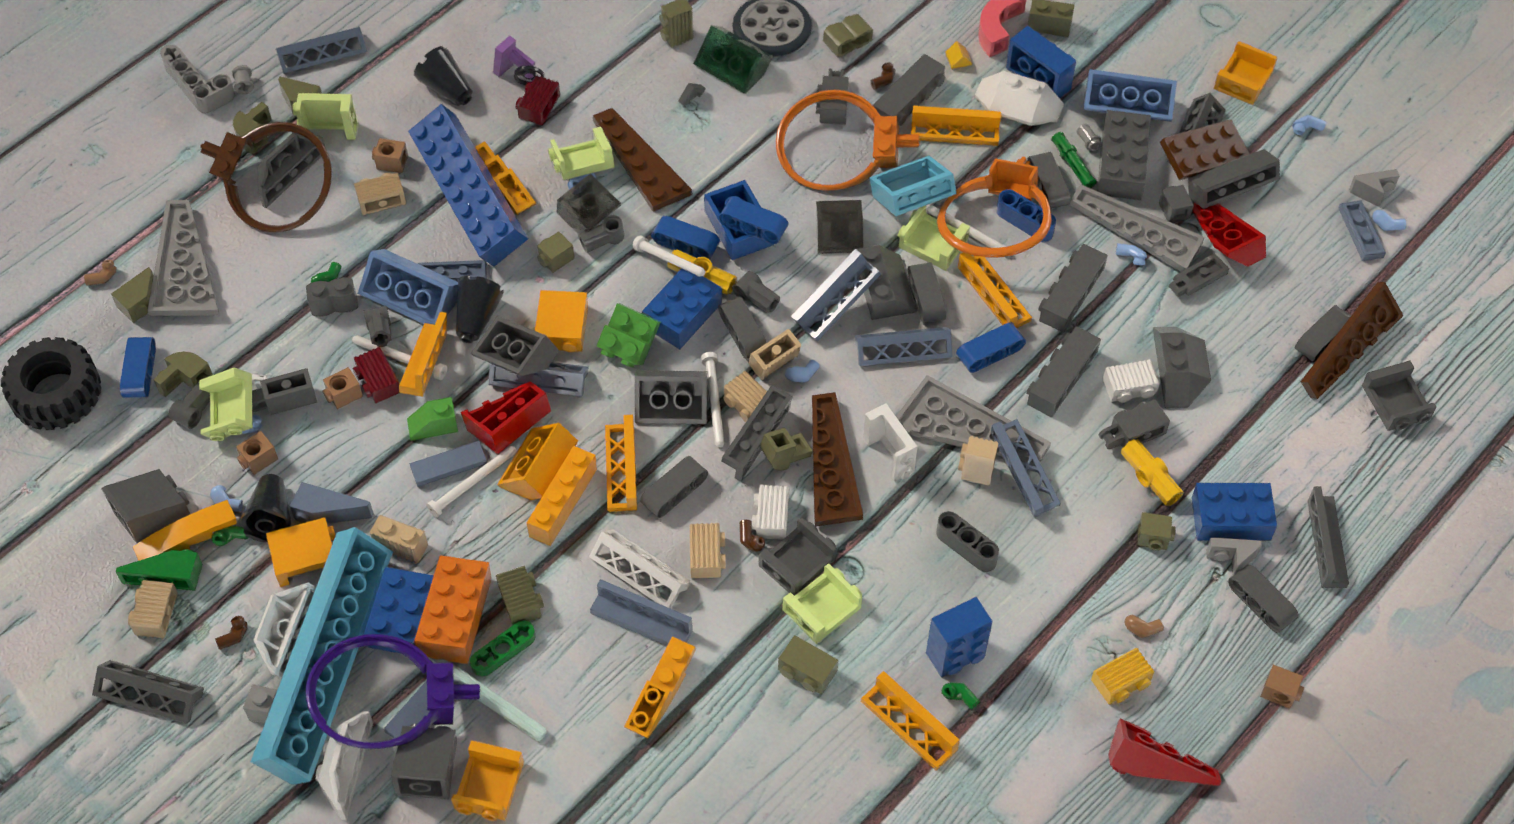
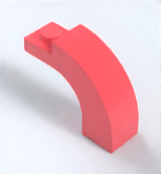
[978,0,1026,58]

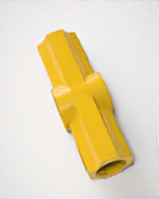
[667,249,737,295]
[1121,439,1184,506]

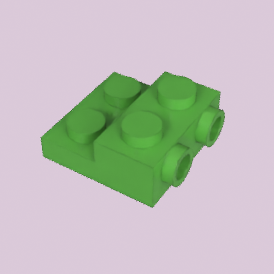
[596,303,661,368]

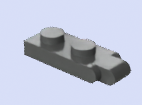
[1169,253,1230,297]

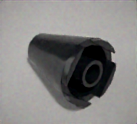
[414,46,473,106]
[456,275,504,343]
[240,474,291,543]

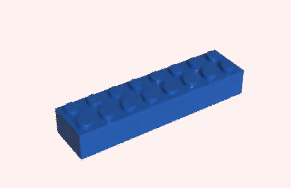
[408,104,529,267]

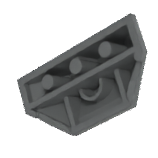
[257,132,325,208]
[1153,327,1211,408]

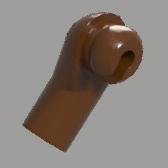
[870,62,896,90]
[739,520,765,552]
[215,616,248,650]

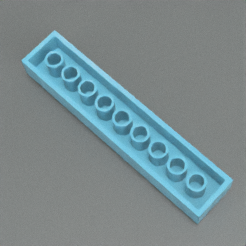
[251,527,393,785]

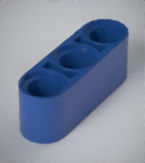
[997,189,1056,242]
[719,198,789,244]
[651,216,720,260]
[956,322,1026,373]
[120,337,156,398]

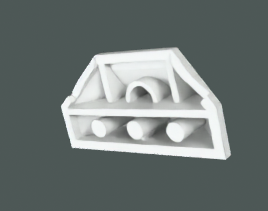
[975,71,1064,126]
[253,582,316,679]
[316,711,373,820]

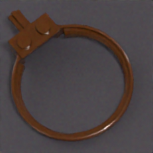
[200,122,332,233]

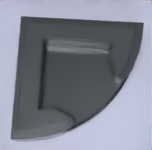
[678,83,706,105]

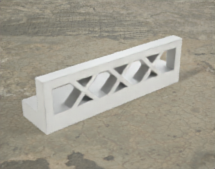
[589,529,692,609]

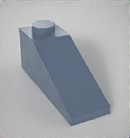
[289,482,374,524]

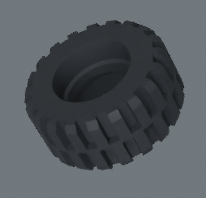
[1,337,102,430]

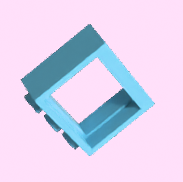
[870,156,956,216]

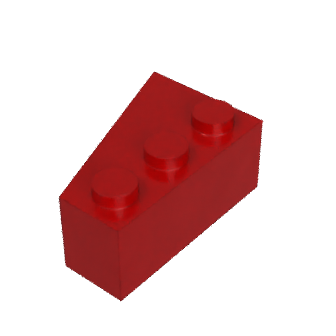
[461,381,551,455]

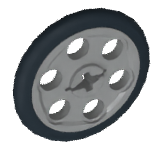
[732,0,812,57]

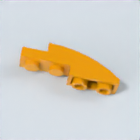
[624,636,696,738]

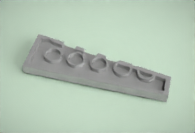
[1070,184,1205,272]

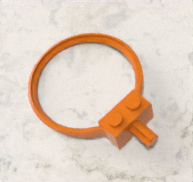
[776,90,920,191]
[937,156,1051,258]

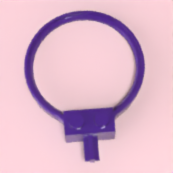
[306,634,480,749]

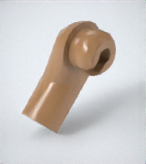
[84,260,117,286]
[1124,615,1164,638]

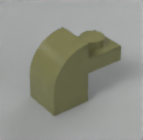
[233,102,272,155]
[153,351,213,397]
[760,428,813,471]

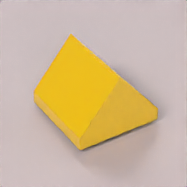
[945,41,972,69]

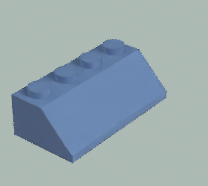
[1084,69,1177,122]
[358,249,458,325]

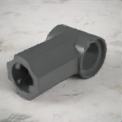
[578,215,624,253]
[732,271,780,313]
[363,306,392,347]
[168,382,210,429]

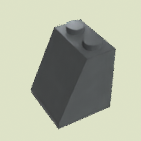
[101,469,190,544]
[391,724,457,800]

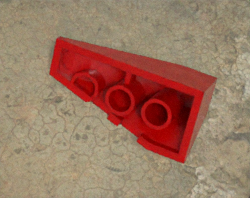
[1192,203,1266,267]
[1108,718,1222,786]

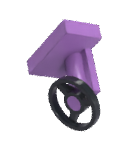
[493,35,545,86]

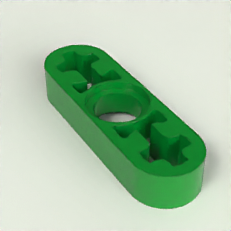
[470,621,536,677]

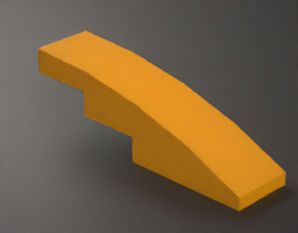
[475,141,536,215]
[133,500,237,561]

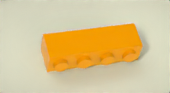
[526,446,597,546]

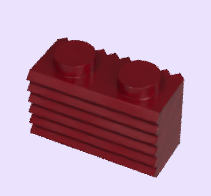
[515,75,560,125]
[352,347,400,404]

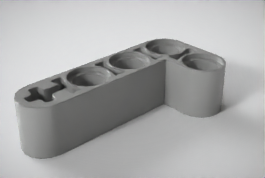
[160,45,235,113]

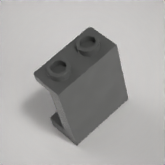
[1362,360,1437,431]
[759,518,837,596]

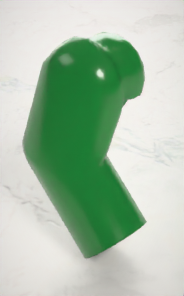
[311,262,342,283]
[211,525,248,546]
[941,683,980,710]

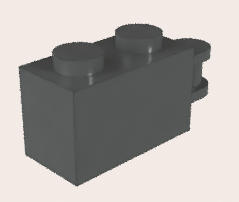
[816,68,849,125]
[252,368,317,415]
[1098,399,1170,449]

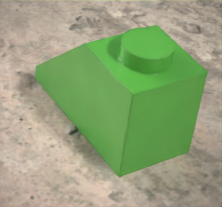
[407,397,458,441]

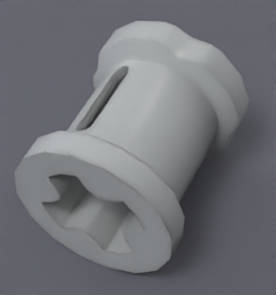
[232,65,254,94]

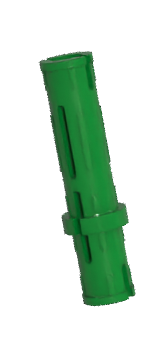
[1051,132,1097,189]

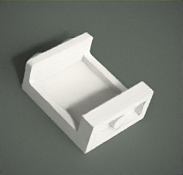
[863,403,918,482]

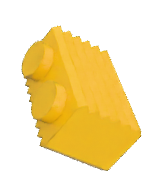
[1091,648,1154,704]

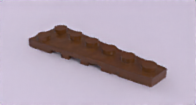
[593,108,692,212]
[1300,282,1403,399]
[812,392,863,527]

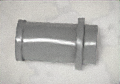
[1077,124,1102,151]

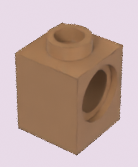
[372,138,408,173]
[322,367,363,409]
[236,431,278,475]
[1260,664,1304,708]

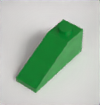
[115,549,203,591]

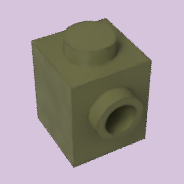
[537,231,575,273]
[1137,512,1176,550]

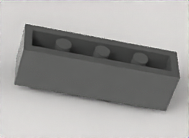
[873,54,945,126]
[1188,149,1280,209]
[1038,244,1108,333]
[1026,326,1101,418]

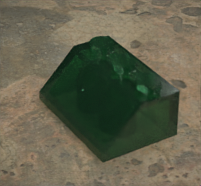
[693,25,773,94]

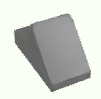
[1349,169,1400,206]
[1206,538,1261,575]

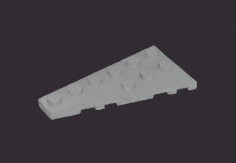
[148,200,220,316]
[896,375,1051,463]

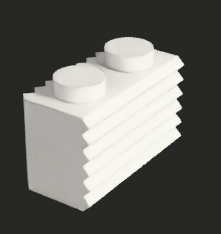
[1103,359,1160,403]
[752,484,789,540]

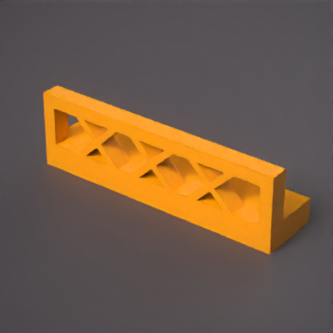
[911,106,1001,146]
[958,252,1032,328]
[399,312,447,397]
[605,414,637,512]
[861,671,960,771]

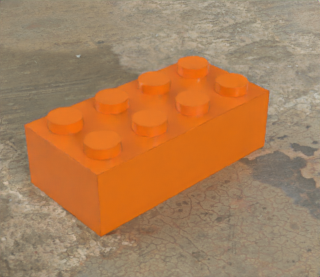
[414,555,492,664]

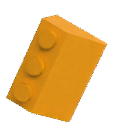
[497,423,578,500]

